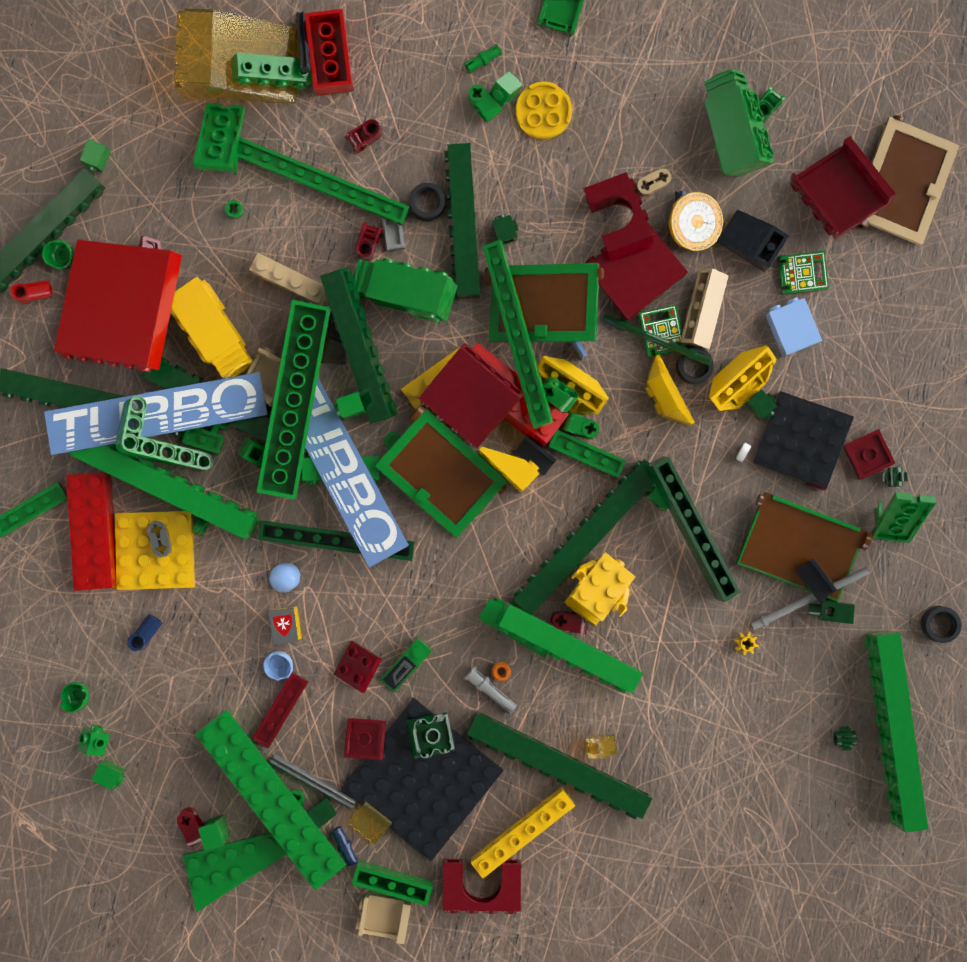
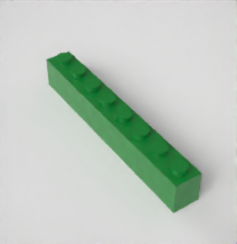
[495,602,643,694]

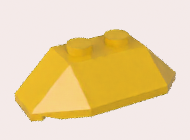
[709,345,777,411]
[645,354,695,426]
[538,356,609,415]

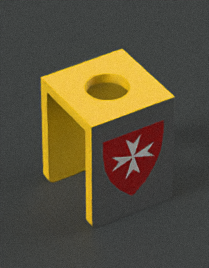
[269,606,302,645]

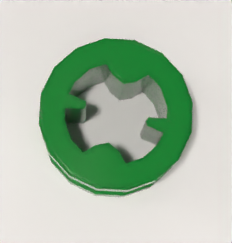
[225,200,244,219]
[193,517,209,536]

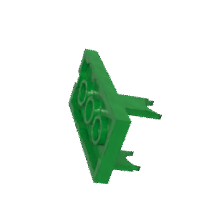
[193,103,245,175]
[872,492,936,543]

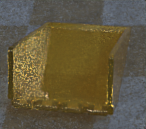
[174,8,298,104]

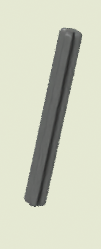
[269,754,356,809]

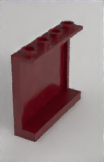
[790,136,896,240]
[585,222,688,321]
[418,343,524,449]

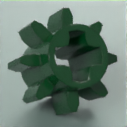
[883,467,908,487]
[833,726,857,751]

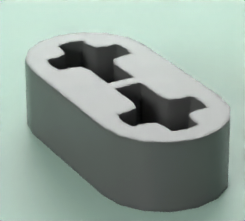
[148,521,172,557]

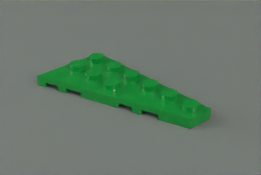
[183,832,286,913]

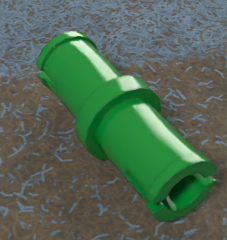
[464,44,502,74]

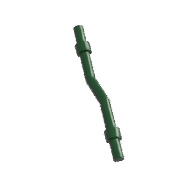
[603,314,712,366]

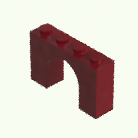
[583,172,655,261]
[443,859,521,914]

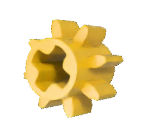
[734,631,759,655]

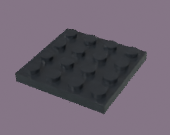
[753,391,854,489]

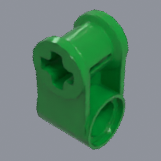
[468,84,502,123]
[759,85,786,123]
[543,377,579,412]
[561,412,599,439]

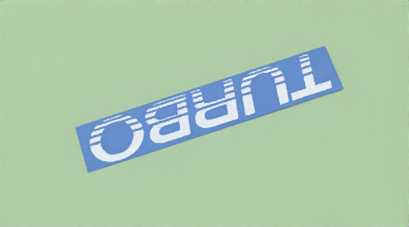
[44,372,267,455]
[305,379,409,568]

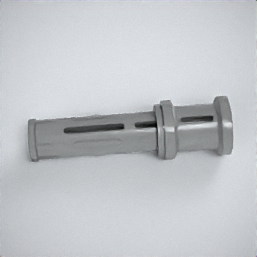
[464,666,517,714]

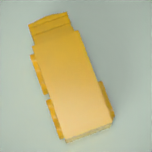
[171,277,253,378]

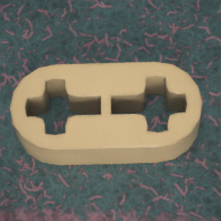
[636,169,671,196]

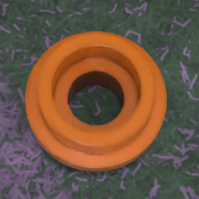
[492,662,511,681]

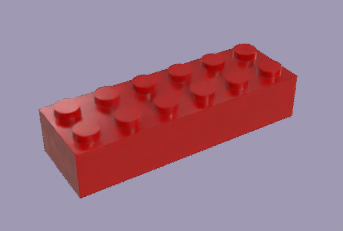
[473,343,568,448]
[66,472,117,591]

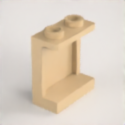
[246,347,281,408]
[356,892,412,944]

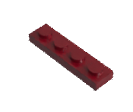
[252,672,309,749]

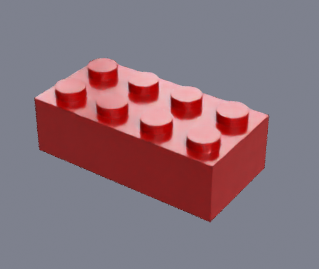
[304,9,354,96]

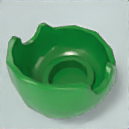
[42,240,74,269]
[60,682,90,713]

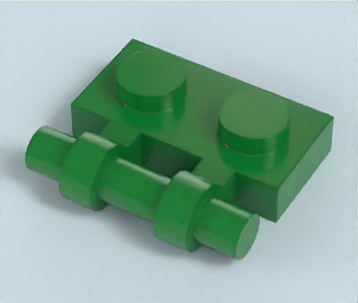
[182,423,229,454]

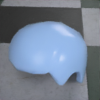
[269,562,301,593]
[263,651,293,681]

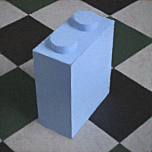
[765,297,822,357]

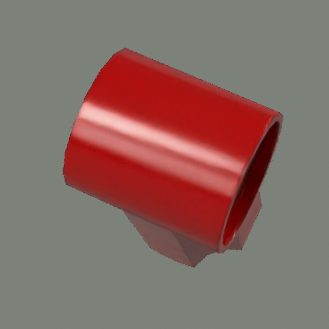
[10,280,53,304]

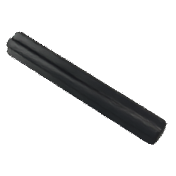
[296,11,311,73]

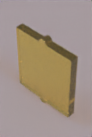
[348,802,392,844]

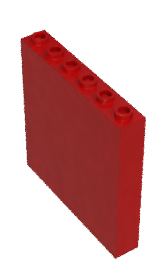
[54,239,182,372]

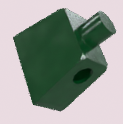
[808,600,855,624]

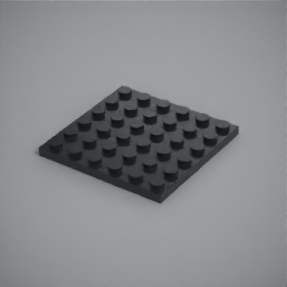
[341,697,504,861]

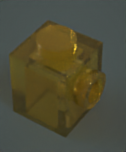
[586,734,618,759]

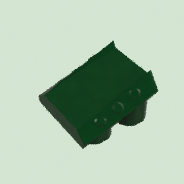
[406,712,454,759]

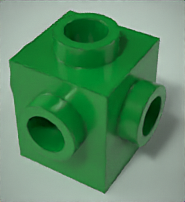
[77,725,109,756]

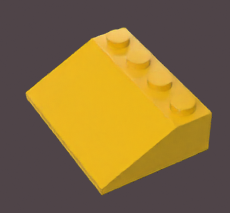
[479,447,539,493]

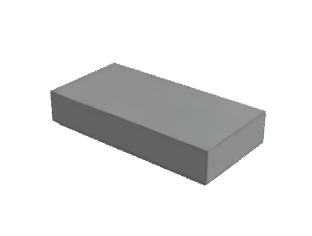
[382,218,406,251]

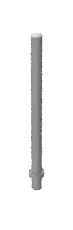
[751,567,870,630]

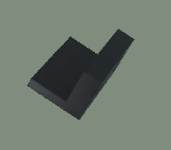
[514,436,556,476]
[795,558,837,602]

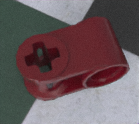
[345,119,382,154]
[356,222,383,261]
[551,611,588,634]
[177,807,205,847]

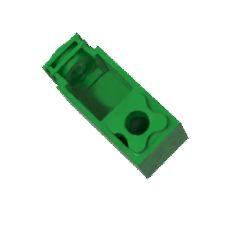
[704,69,774,177]
[353,258,458,324]

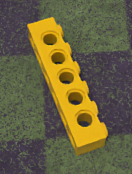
[471,786,575,878]

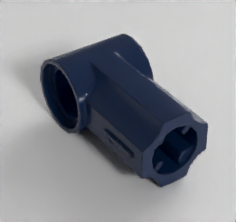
[127,614,163,651]

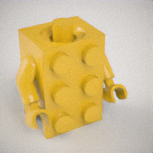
[564,552,636,627]

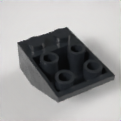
[716,209,789,272]

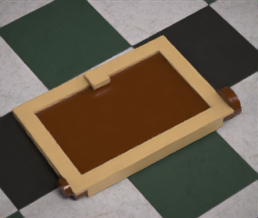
[854,115,960,246]

